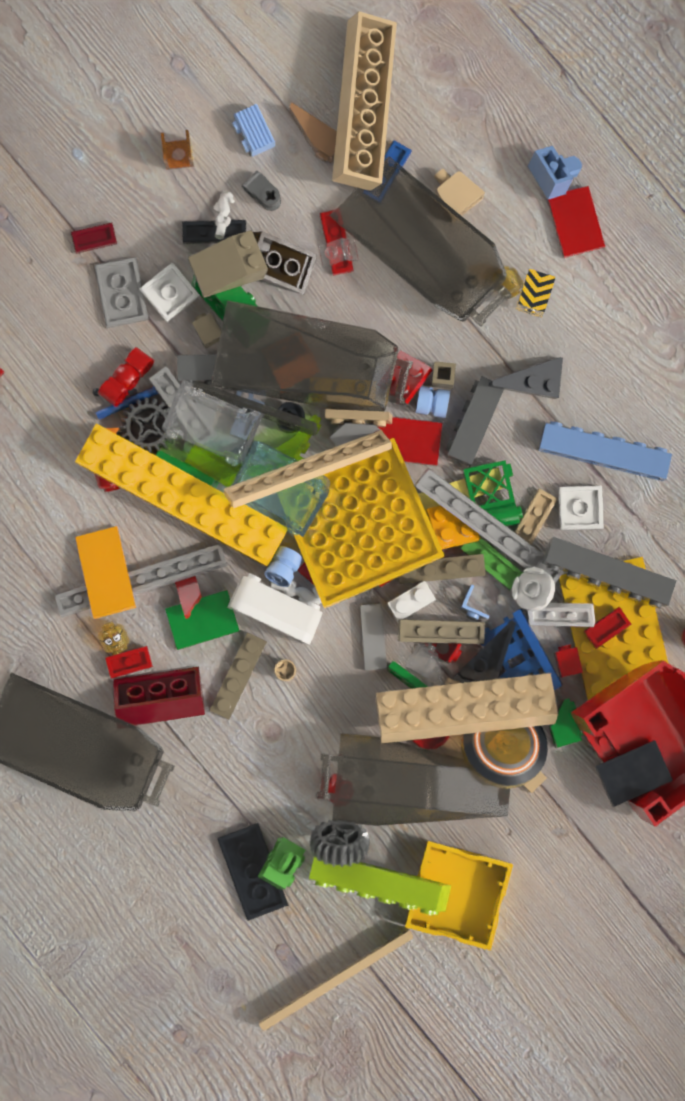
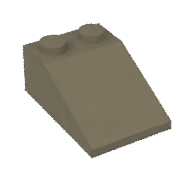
[188,230,268,298]

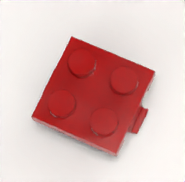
[376,350,433,404]

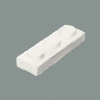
[528,603,595,627]

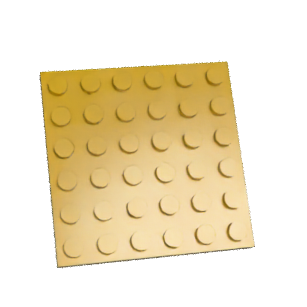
[276,438,445,608]

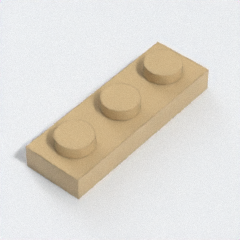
[325,409,393,427]

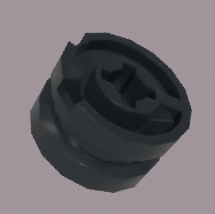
[275,402,305,434]

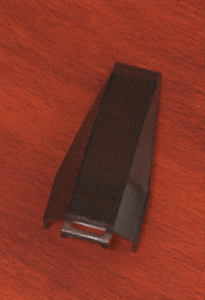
[316,733,510,826]

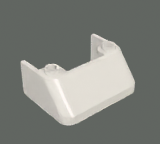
[227,573,322,645]

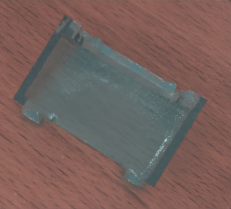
[231,441,330,537]

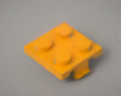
[426,505,480,549]

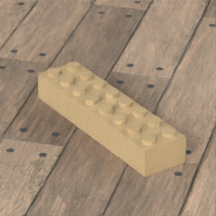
[332,11,397,191]
[376,673,558,743]

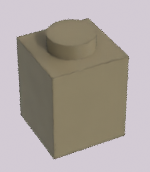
[192,313,224,349]
[431,361,456,389]

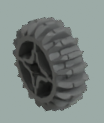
[119,398,178,454]
[310,818,370,867]

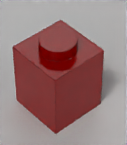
[554,644,583,678]

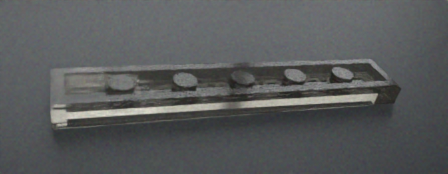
[193,381,318,436]

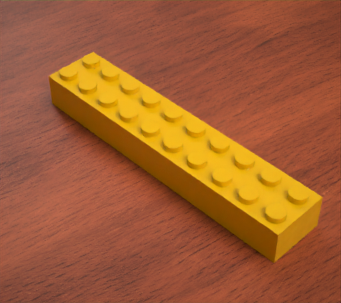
[75,423,288,567]

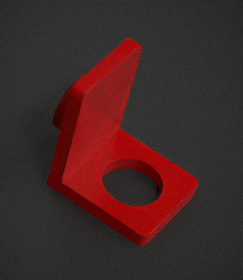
[429,643,462,664]

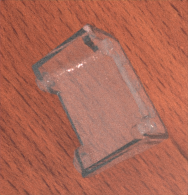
[162,379,264,466]

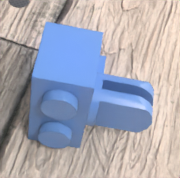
[528,146,582,199]

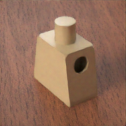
[434,168,485,223]

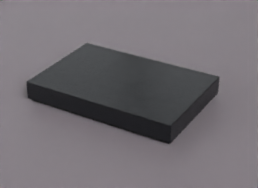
[595,740,673,807]

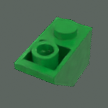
[549,698,583,748]

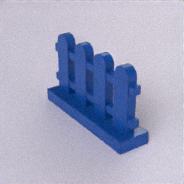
[481,609,563,690]

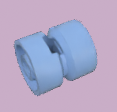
[416,386,450,418]
[264,546,303,587]

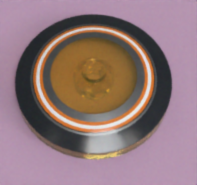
[461,725,548,788]

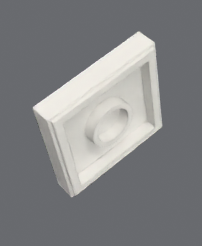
[139,262,200,323]
[558,486,604,531]

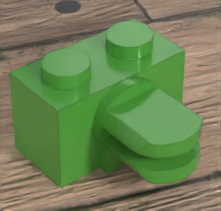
[258,837,306,890]

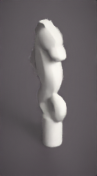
[213,191,235,239]
[271,580,322,605]

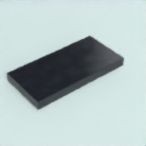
[217,823,289,921]

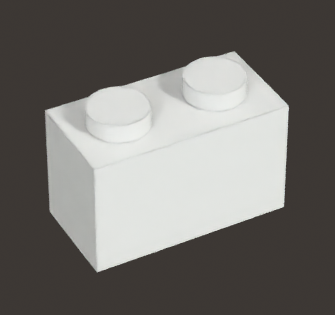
[387,581,436,623]

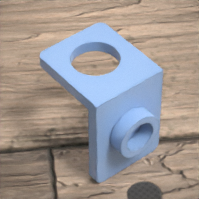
[461,584,489,620]

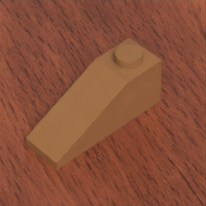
[289,102,337,163]

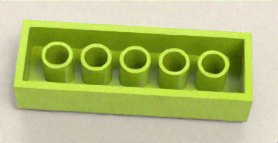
[309,857,451,915]

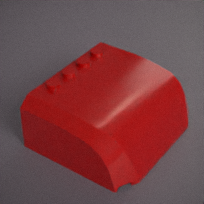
[571,660,685,827]

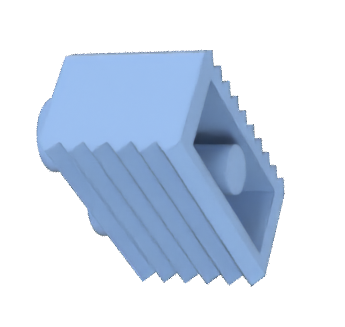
[232,104,275,157]

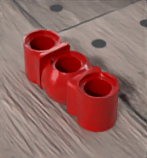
[98,347,154,407]

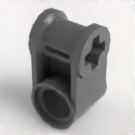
[242,170,281,211]

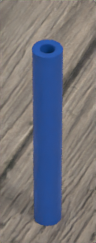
[96,386,158,420]

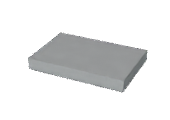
[94,257,149,328]

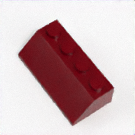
[113,666,205,728]

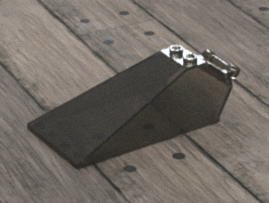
[330,156,512,327]
[210,300,413,412]
[0,672,175,811]

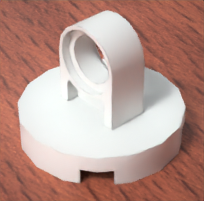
[512,567,555,611]

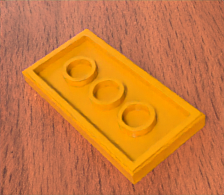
[75,526,136,619]

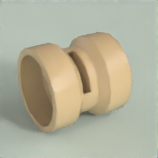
[274,659,297,682]

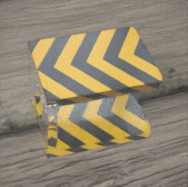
[515,269,555,318]

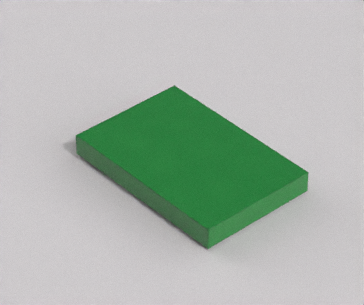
[165,590,240,650]

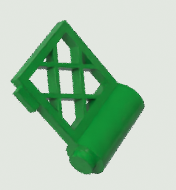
[463,460,523,526]

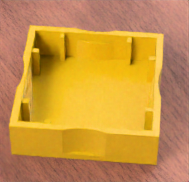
[404,840,513,951]

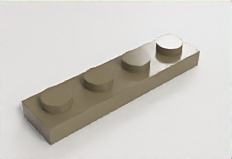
[399,554,486,584]
[398,619,485,644]
[210,632,267,720]

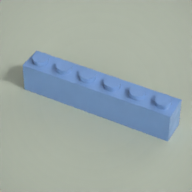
[538,421,672,481]

